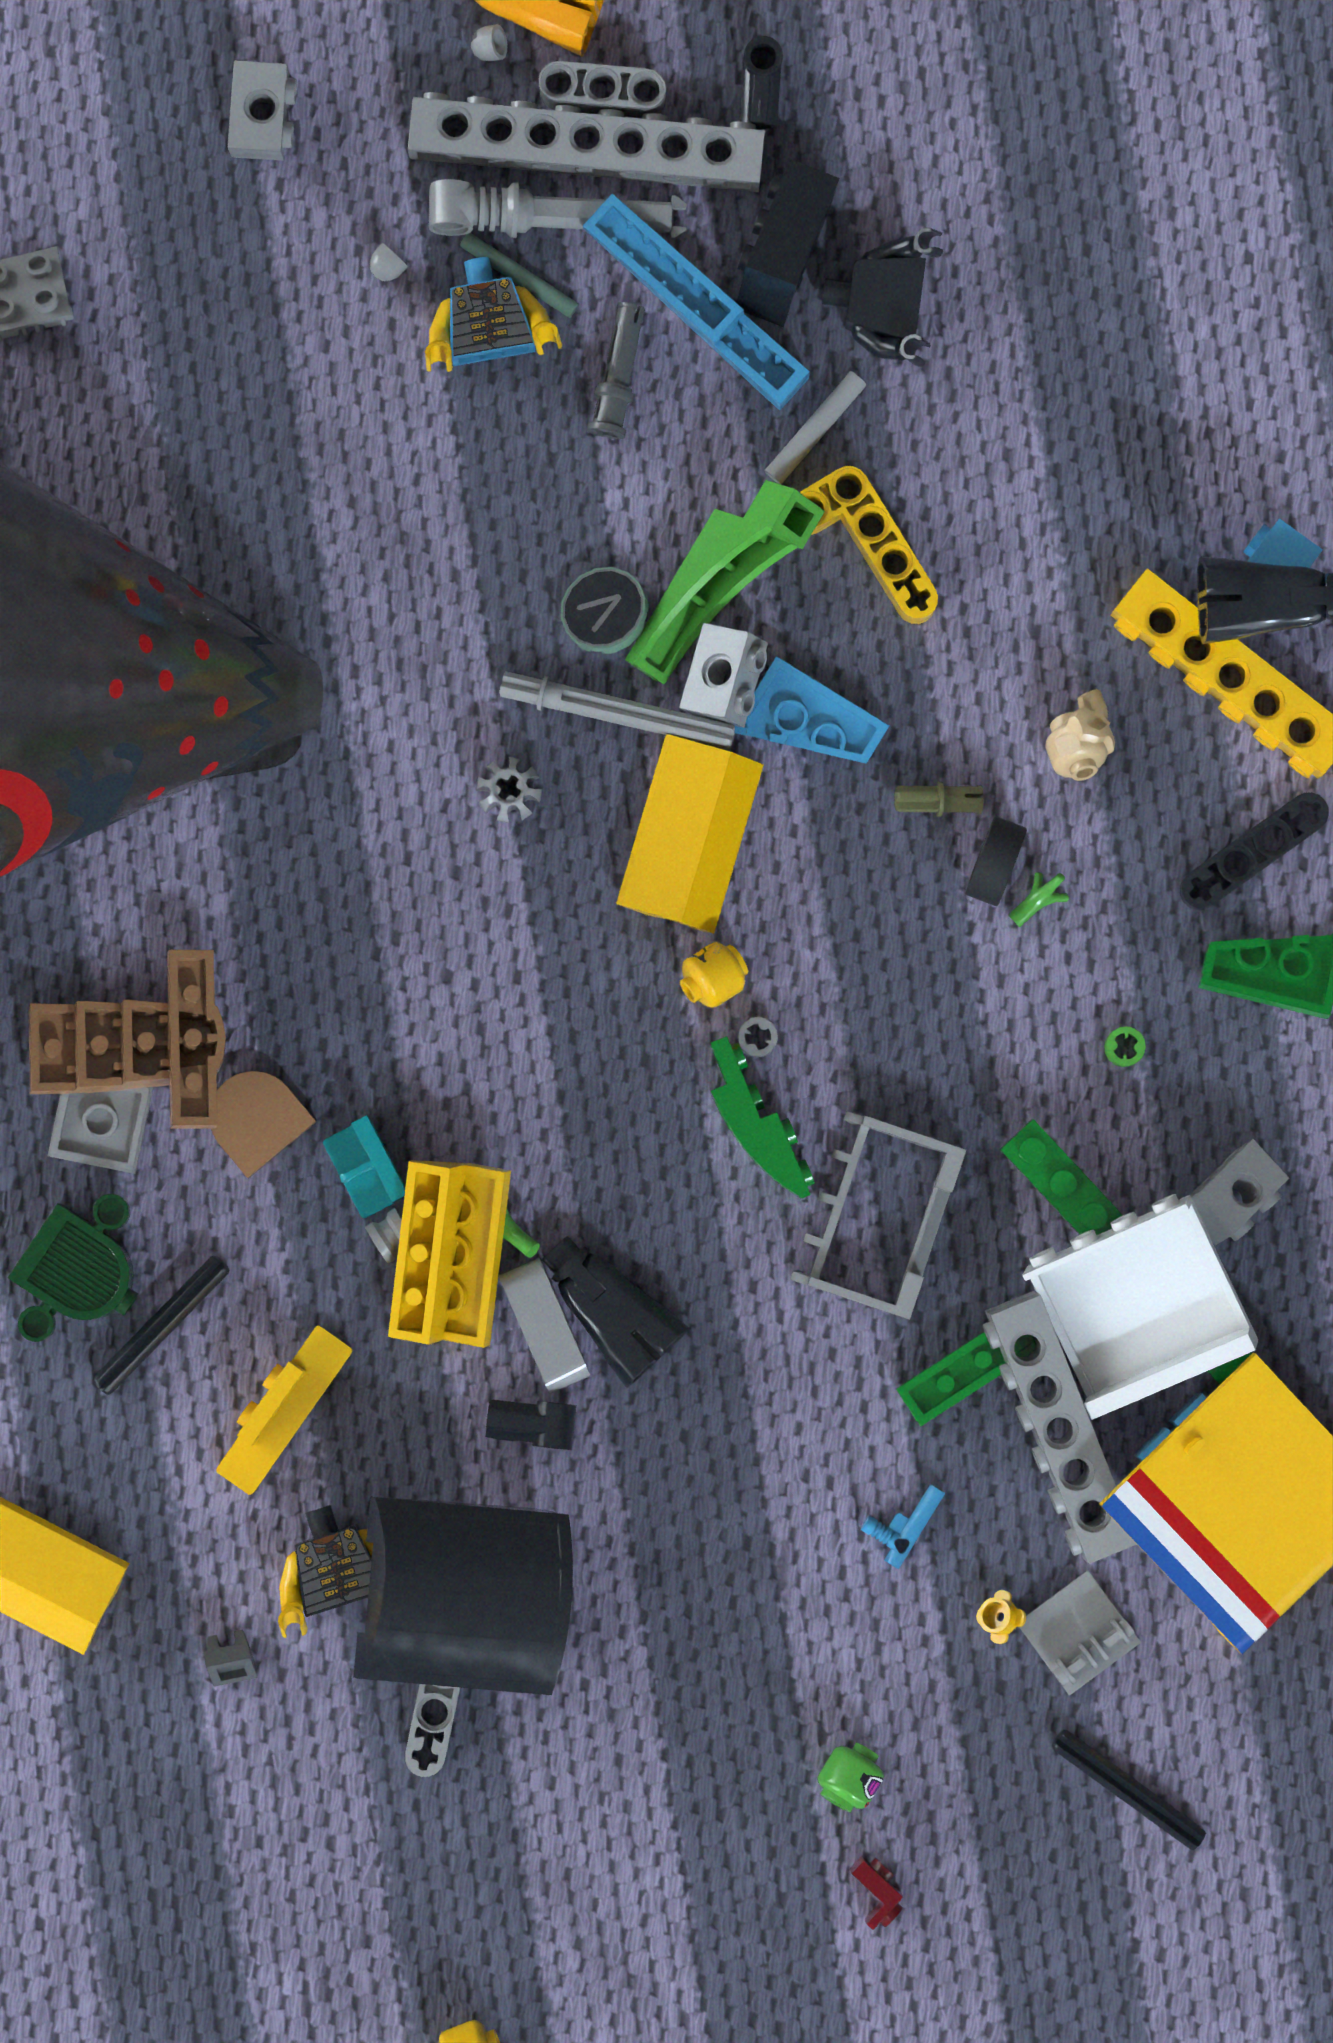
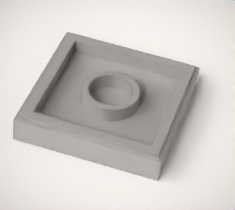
[47,1087,154,1174]

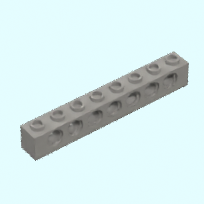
[408,92,765,192]

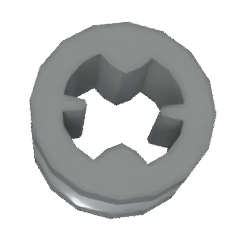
[738,1017,778,1058]

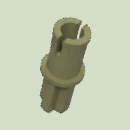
[894,782,983,817]

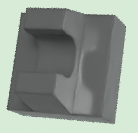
[204,1629,258,1687]

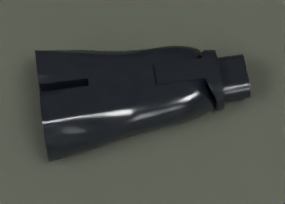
[1197,556,1333,644]
[542,1236,690,1388]

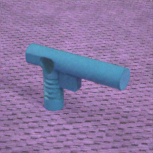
[860,1484,945,1569]

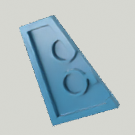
[735,656,890,764]

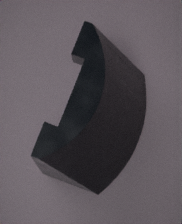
[353,1496,573,1695]

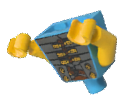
[425,257,562,372]

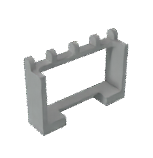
[790,1111,966,1320]

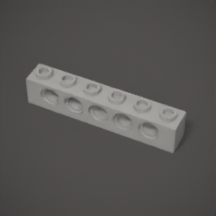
[983,1291,1137,1564]

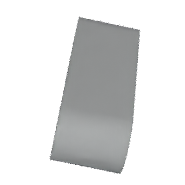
[539,61,666,118]
[499,1258,591,1394]

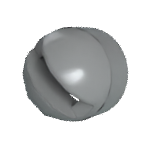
[471,24,507,61]
[370,243,408,281]

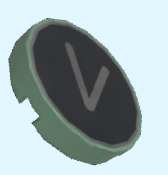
[561,567,649,654]

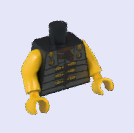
[278,1505,373,1638]

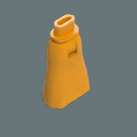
[474,0,604,57]

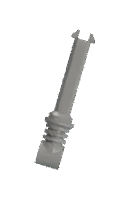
[429,179,687,240]

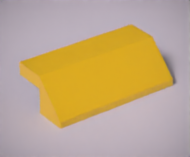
[616,734,764,934]
[388,1160,511,1348]
[0,1497,130,1655]

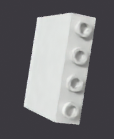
[1022,1194,1258,1420]

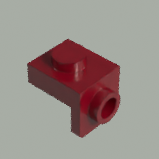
[850,1856,903,1930]

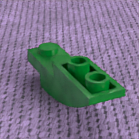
[710,1036,815,1199]

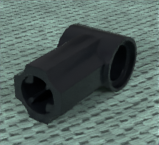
[739,36,783,130]
[485,1399,577,1450]

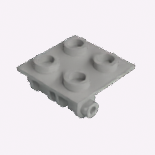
[0,246,74,342]
[1019,1570,1141,1696]

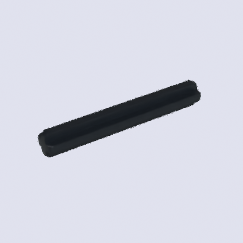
[93,1256,230,1395]
[1052,1730,1206,1850]

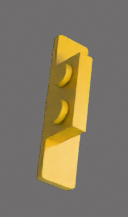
[216,1326,353,1495]

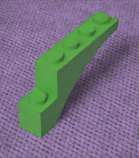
[625,480,825,685]

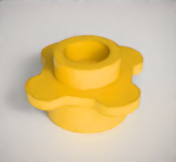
[976,1590,1026,1644]

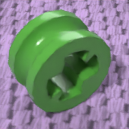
[1104,1026,1146,1067]

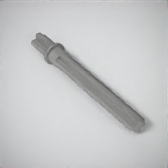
[499,671,735,749]

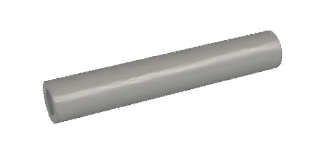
[764,371,867,484]

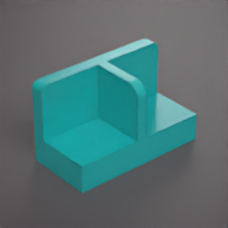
[323,1115,406,1218]

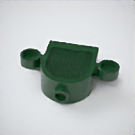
[8,1194,139,1342]

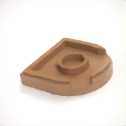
[211,1071,317,1179]

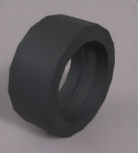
[965,816,1027,906]

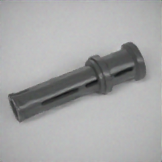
[587,302,645,439]

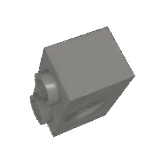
[228,60,297,161]
[679,623,768,728]
[1190,1139,1289,1245]

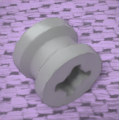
[365,1208,402,1264]

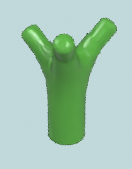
[1008,872,1069,927]
[503,1210,540,1258]

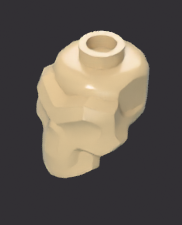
[1045,689,1115,781]

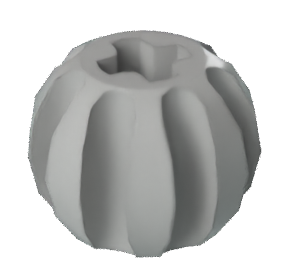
[476,757,542,823]

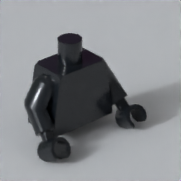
[822,227,943,367]

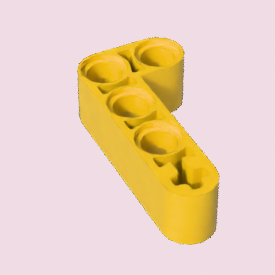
[800,466,938,624]

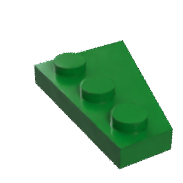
[1198,933,1333,1019]

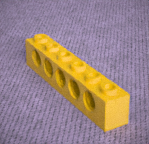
[1110,568,1333,779]

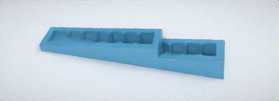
[583,194,810,410]

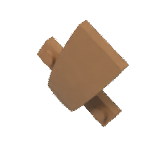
[29,950,226,1129]

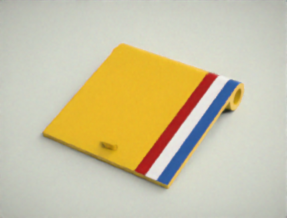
[1099,1352,1333,1655]

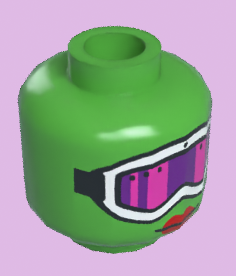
[817,1742,884,1813]

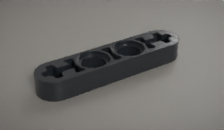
[1180,792,1329,910]

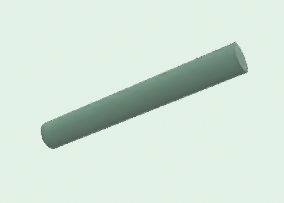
[460,232,579,319]

